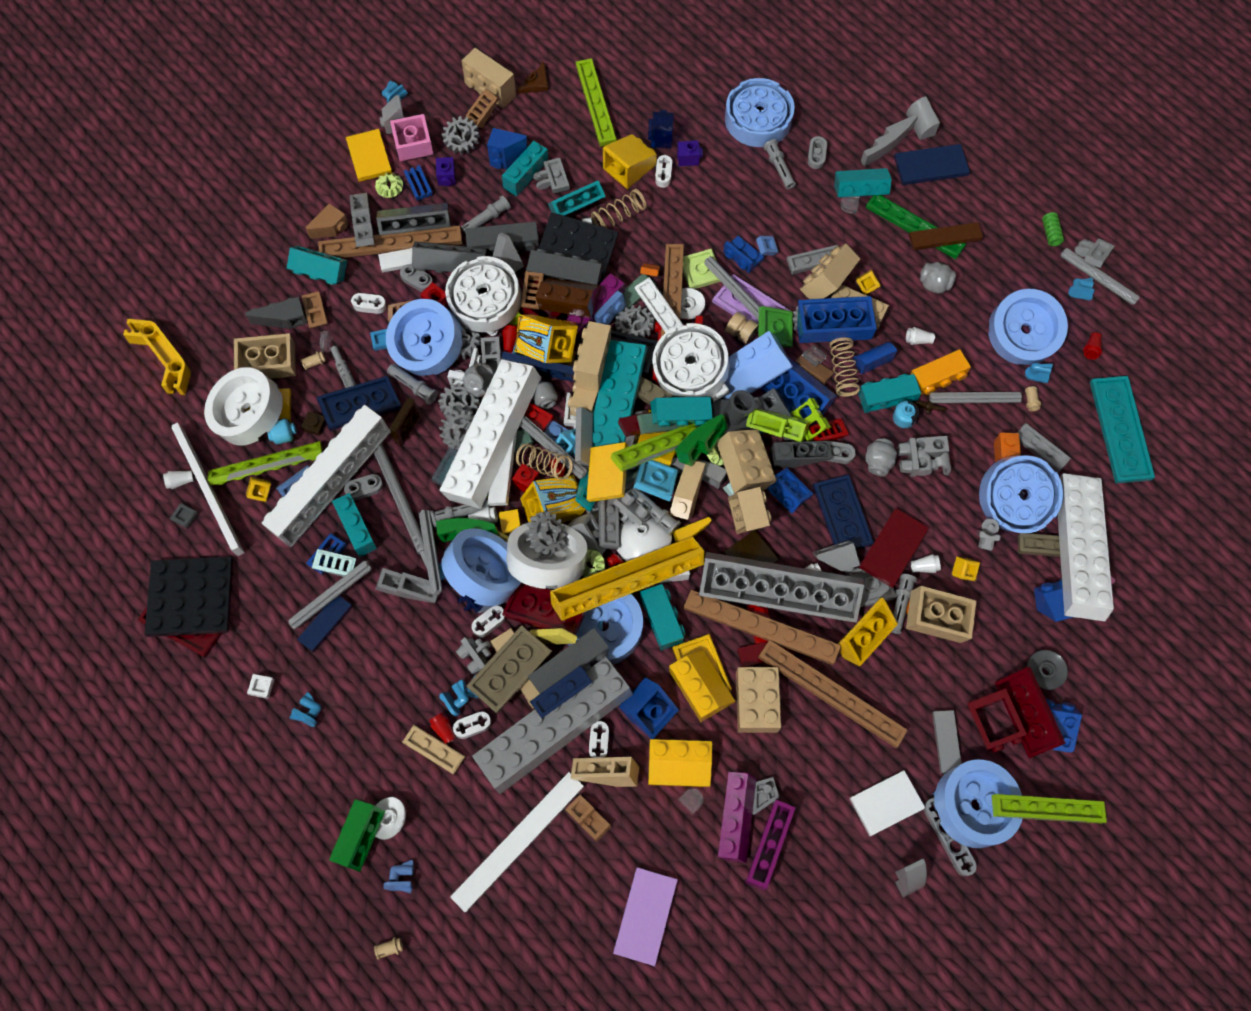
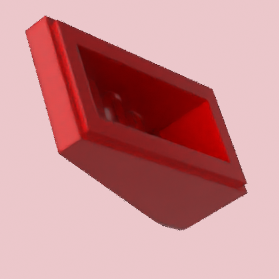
[809,418,849,441]

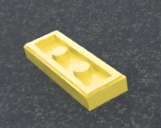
[530,628,577,645]

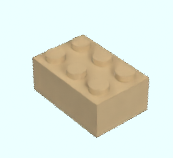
[461,48,516,109]
[800,243,860,299]
[573,321,611,392]
[234,333,296,379]
[717,430,777,494]
[728,487,771,534]
[906,586,976,643]
[736,667,781,733]

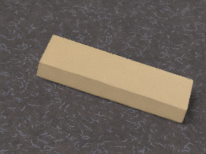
[402,725,466,775]

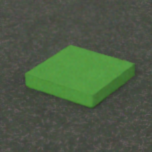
[758,306,793,348]

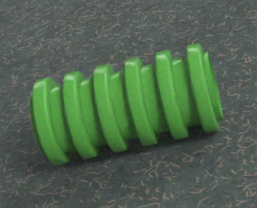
[1042,212,1064,246]

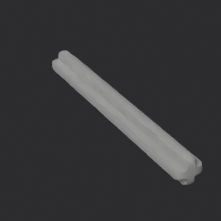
[1060,248,1140,305]
[704,256,760,321]
[929,392,1022,403]
[519,415,587,479]
[419,510,443,595]
[288,561,372,629]

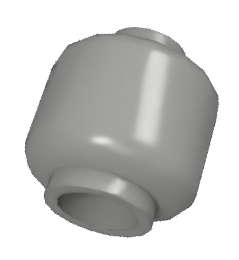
[532,381,558,410]

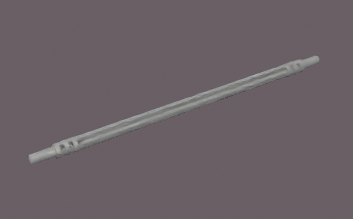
[330,346,427,569]

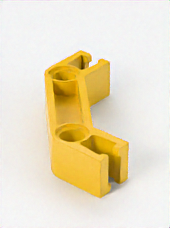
[123,319,191,395]

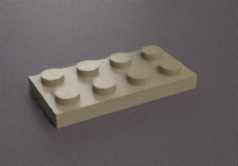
[466,625,552,714]

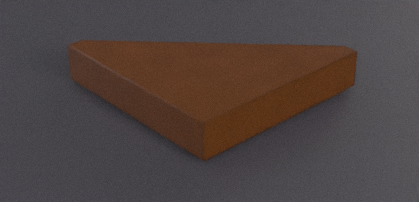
[517,62,548,94]

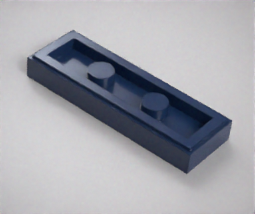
[297,596,353,653]
[530,665,592,719]

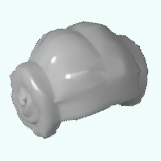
[920,262,956,294]
[462,363,495,397]
[866,438,897,477]

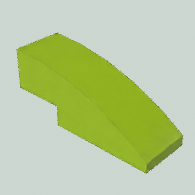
[746,408,809,442]

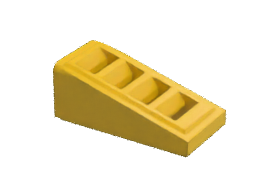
[673,517,711,543]

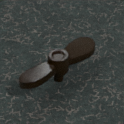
[912,401,947,415]

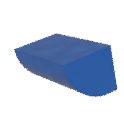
[853,342,897,375]

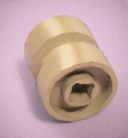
[725,312,759,345]

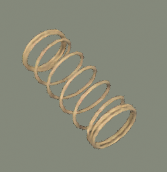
[591,189,647,228]
[830,337,860,397]
[516,443,573,480]

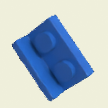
[723,236,764,273]
[767,468,813,514]

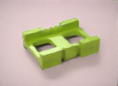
[791,398,831,441]

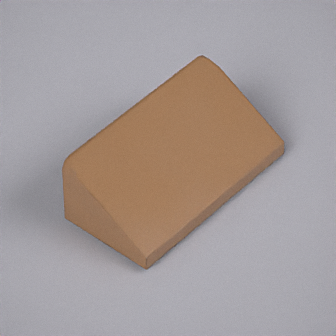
[795,353,834,386]

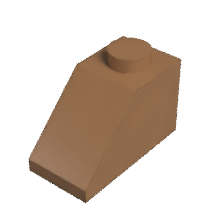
[305,204,348,239]

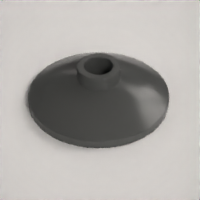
[1027,650,1068,690]

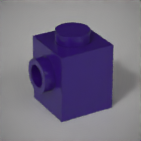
[677,140,703,166]
[436,157,456,186]

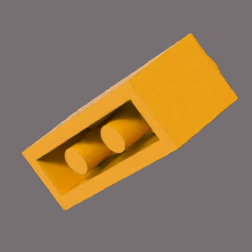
[910,349,971,396]

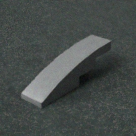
[861,115,917,166]
[350,193,374,247]

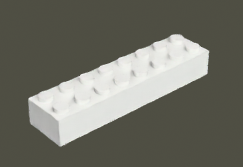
[439,359,541,509]
[262,405,390,548]
[1058,473,1114,621]

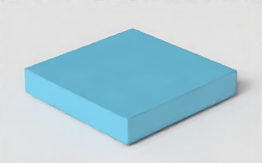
[633,460,678,501]

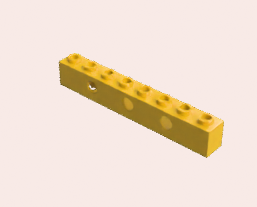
[550,536,704,621]

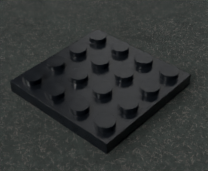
[530,212,619,284]
[145,557,233,637]

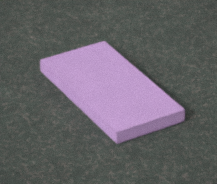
[712,274,791,325]
[613,868,677,966]

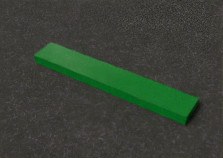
[866,195,966,259]

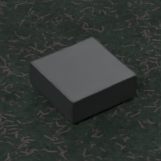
[170,503,199,529]

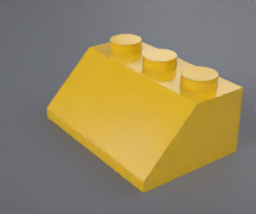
[838,597,898,666]
[669,651,735,722]
[648,739,712,787]

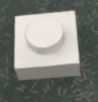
[247,674,274,699]

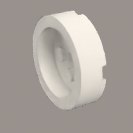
[445,256,522,332]
[652,323,730,397]
[204,367,283,445]
[506,523,587,589]

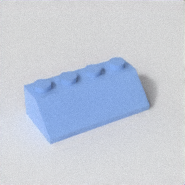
[723,331,793,400]

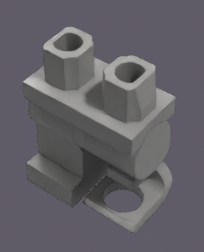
[897,436,951,477]

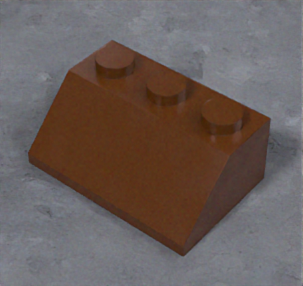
[535,277,601,318]

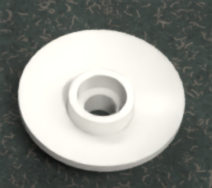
[681,288,705,320]
[375,797,406,840]

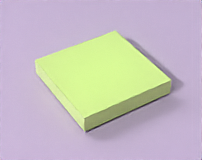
[683,249,721,289]

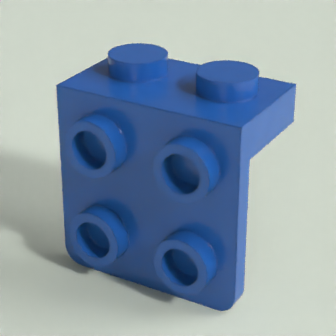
[1046,699,1082,753]

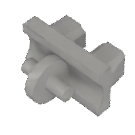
[614,489,651,526]
[976,518,1000,551]
[456,637,491,674]

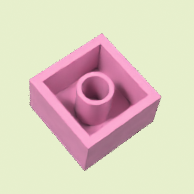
[390,114,433,161]

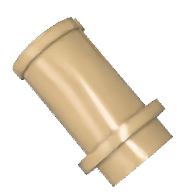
[301,351,326,370]
[1025,386,1041,411]
[374,937,404,960]

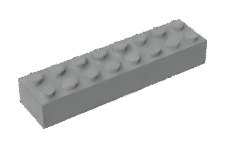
[699,552,864,623]
[472,657,633,794]

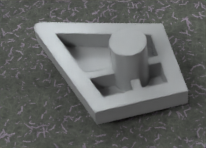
[752,777,779,815]

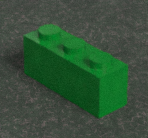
[329,799,385,872]

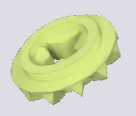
[375,172,403,198]
[706,443,724,467]
[582,550,605,578]

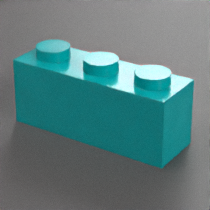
[502,141,548,196]
[834,168,892,197]
[548,180,606,216]
[287,245,347,285]
[858,374,921,413]
[650,397,712,427]
[332,493,377,557]
[640,584,686,650]

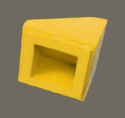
[856,269,881,295]
[246,477,271,502]
[499,509,520,535]
[952,557,980,581]

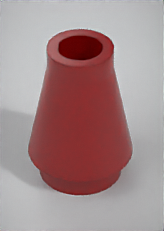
[502,325,517,353]
[1083,332,1102,360]
[429,712,456,744]

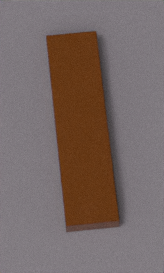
[909,222,983,250]

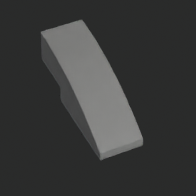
[481,337,501,373]
[667,457,727,489]
[375,568,437,603]
[895,859,927,897]

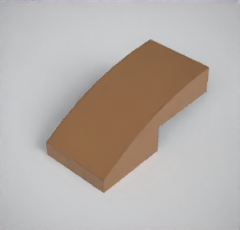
[302,291,328,329]
[565,795,611,842]

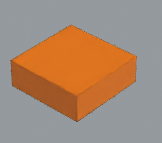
[640,263,660,277]

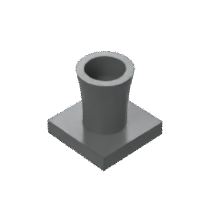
[711,390,755,436]

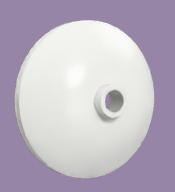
[616,516,672,561]

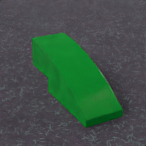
[675,414,728,466]
[436,518,500,543]

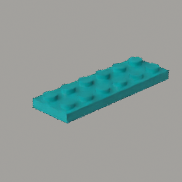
[592,340,648,447]
[1090,376,1155,484]

